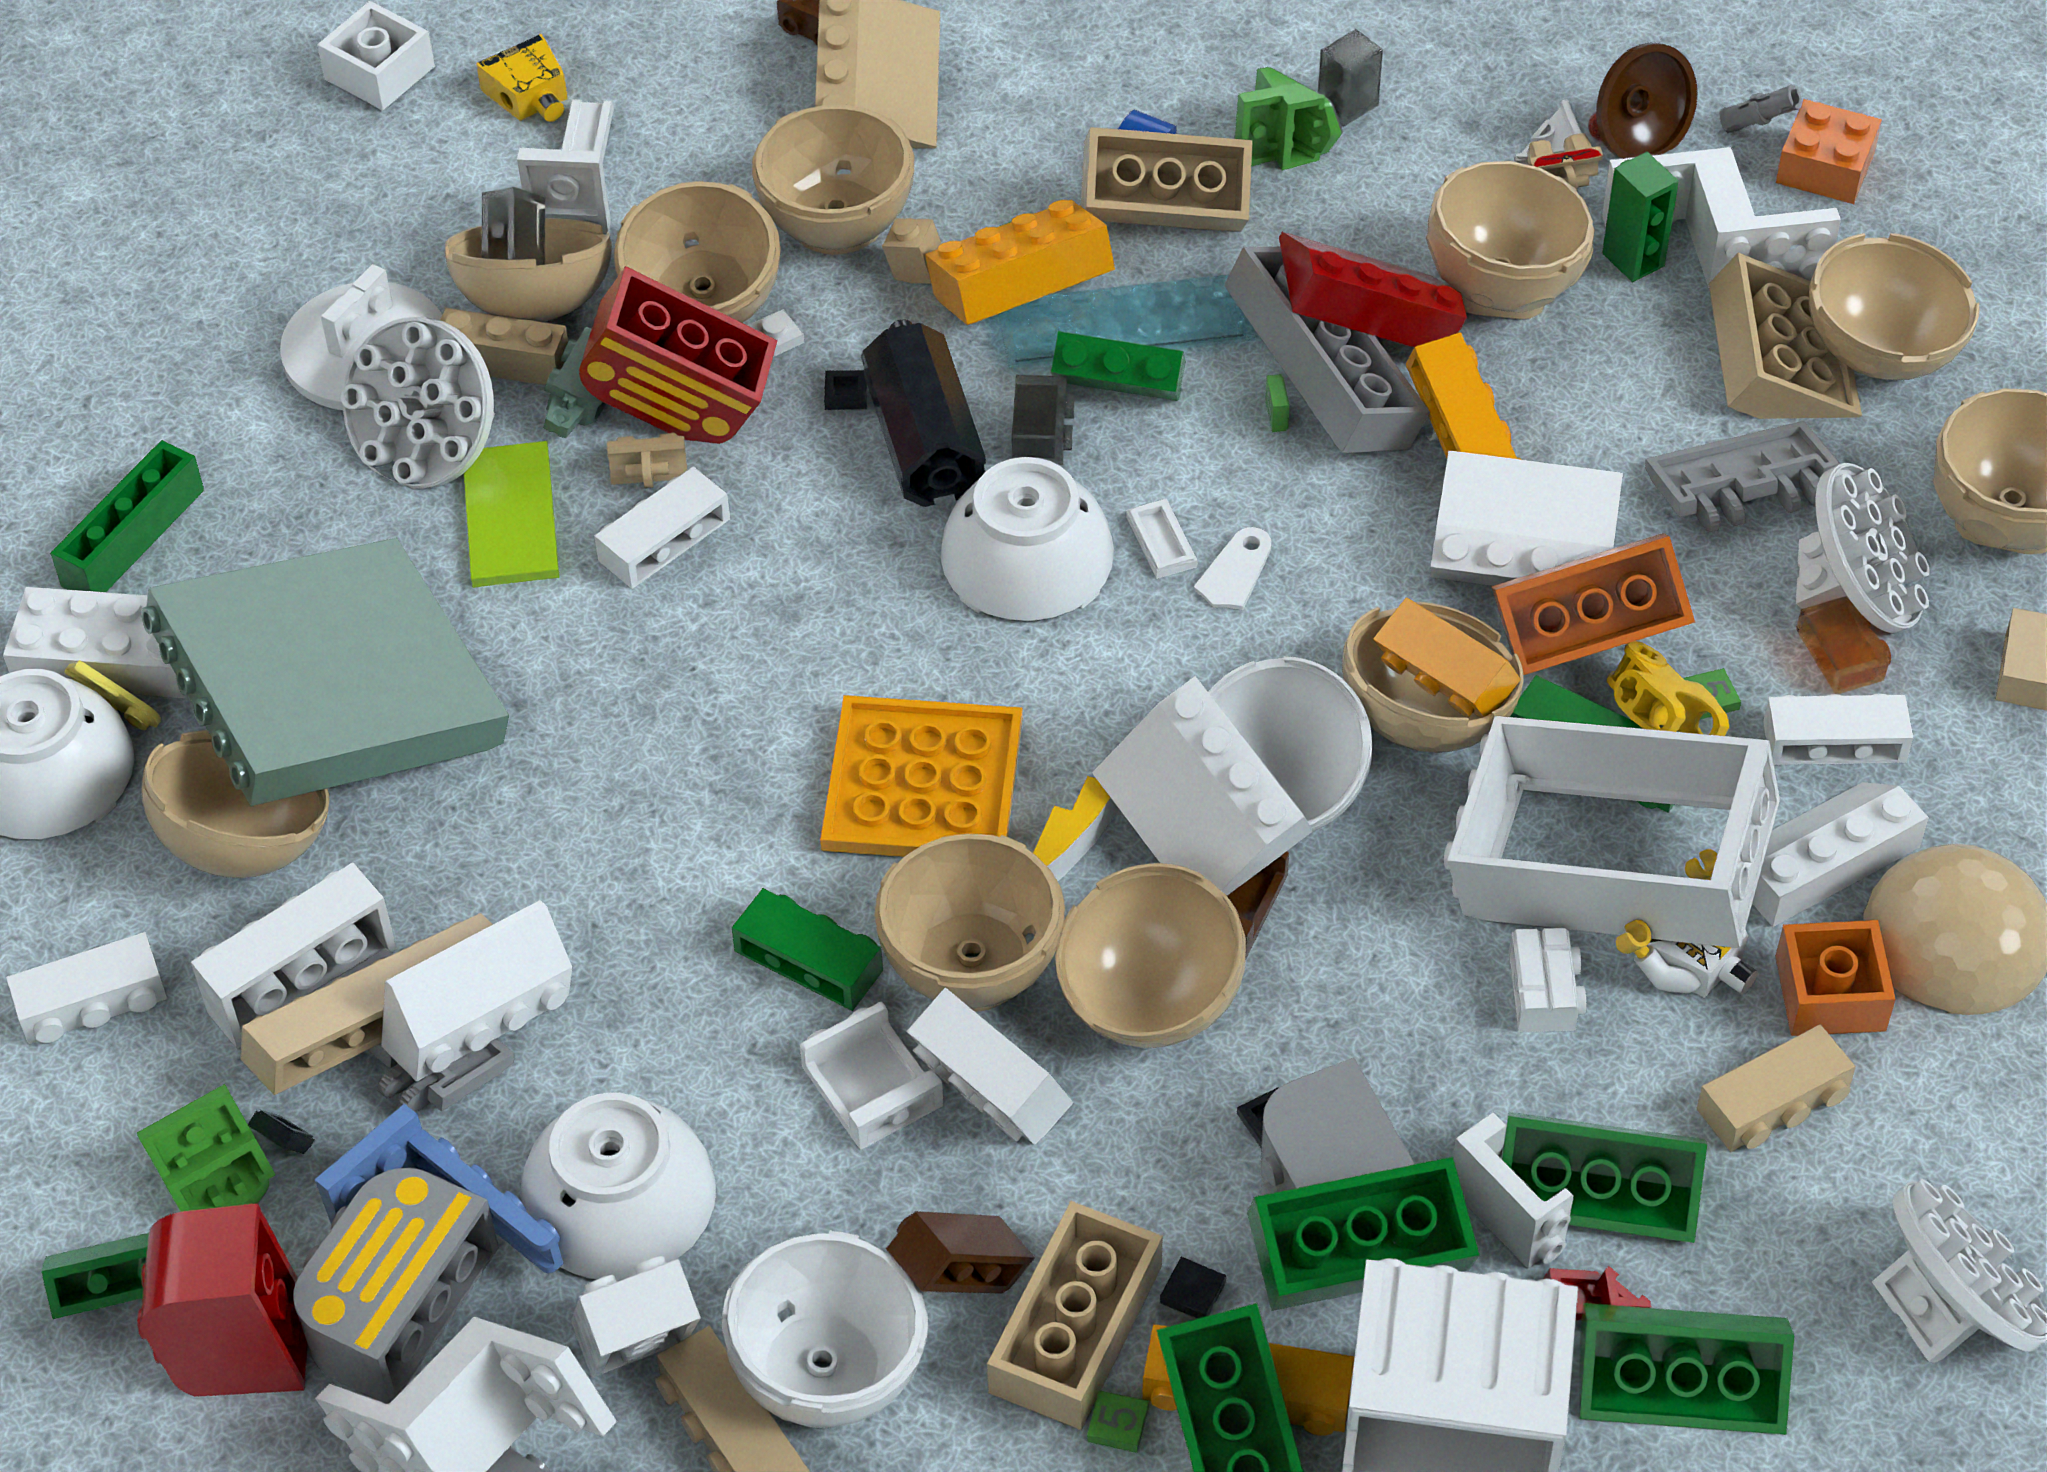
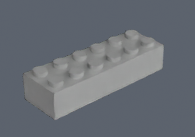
[1224,247,1430,453]

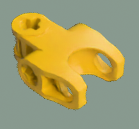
[1606,641,1730,736]

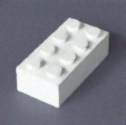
[3,587,188,698]
[191,862,397,1049]
[571,1256,701,1378]

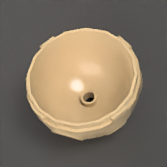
[1426,161,1595,319]
[1932,388,2047,555]

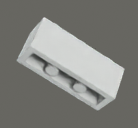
[594,467,730,589]
[1763,694,1913,765]
[6,932,167,1044]

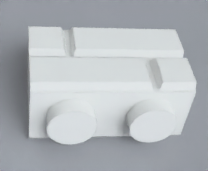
[1509,928,1586,1032]

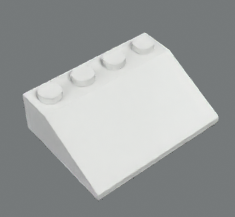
[1430,450,1623,586]
[1092,676,1313,895]

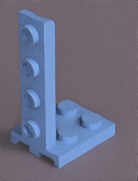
[315,1104,564,1273]

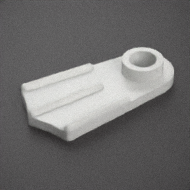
[1194,527,1271,610]

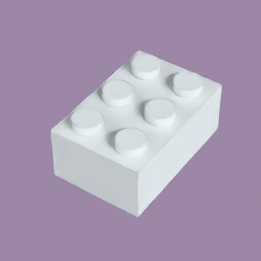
[907,988,1074,1145]

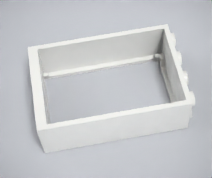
[1444,716,1780,948]

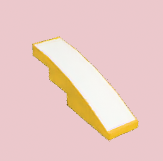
[1033,776,1119,881]

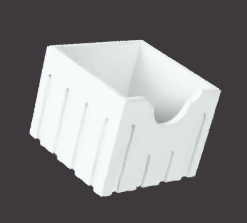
[1342,1259,1578,1472]

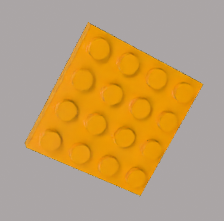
[820,695,1023,857]

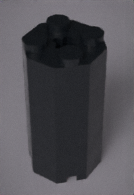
[861,319,986,507]

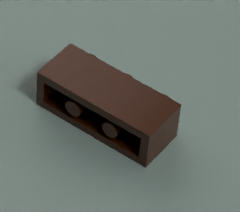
[886,1211,1035,1294]

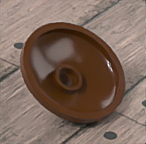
[1596,42,1698,159]

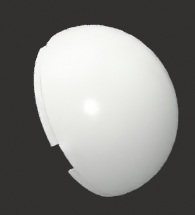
[1208,656,1372,831]

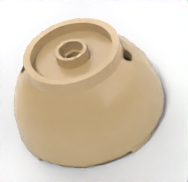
[752,105,914,255]
[614,181,780,323]
[874,834,1065,1012]

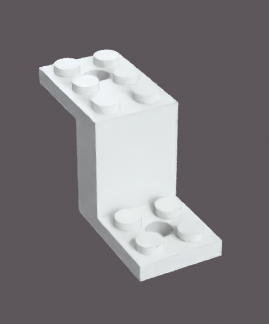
[1602,147,1841,288]
[315,1317,617,1472]

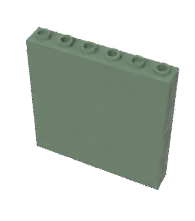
[141,538,509,806]

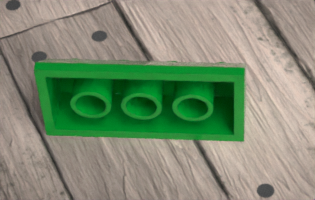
[1502,1112,1708,1243]
[1579,1303,1795,1435]

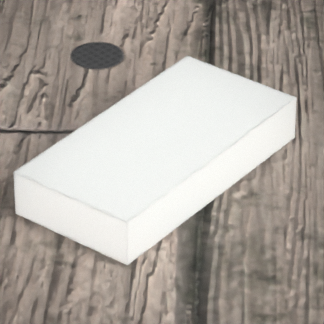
[1126,499,1198,579]

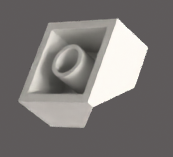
[317,1,435,111]

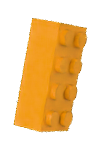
[925,200,1115,325]

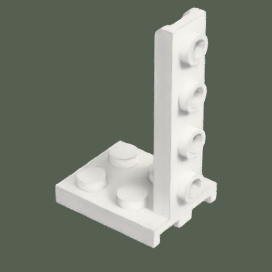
[517,99,614,234]

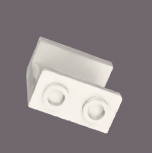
[800,1002,944,1150]
[1453,1112,1573,1269]

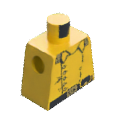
[476,34,568,122]

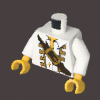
[1616,849,1758,998]

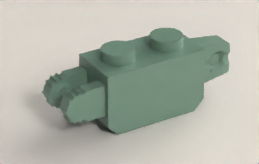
[543,326,606,438]

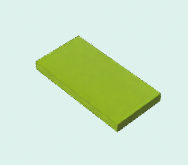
[464,441,560,588]

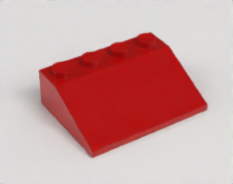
[1279,232,1467,347]

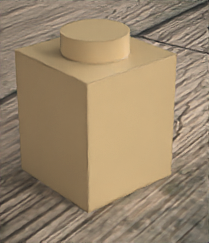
[882,218,942,284]

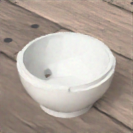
[940,457,1114,621]
[0,669,135,839]
[520,1092,716,1282]
[722,1231,928,1428]

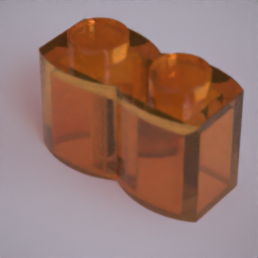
[1796,596,1891,694]

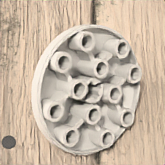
[280,264,442,410]
[341,317,495,489]
[1796,463,1930,633]
[1872,1179,2047,1363]

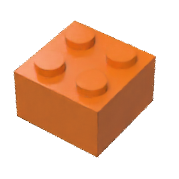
[1776,99,1882,204]
[1775,920,1896,1036]

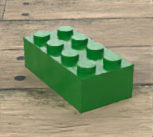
[1247,1157,1479,1311]
[1156,1303,1304,1472]

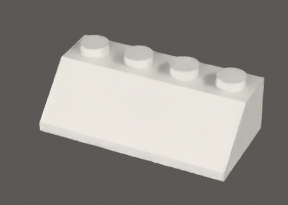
[1752,782,1929,927]
[381,900,572,1082]

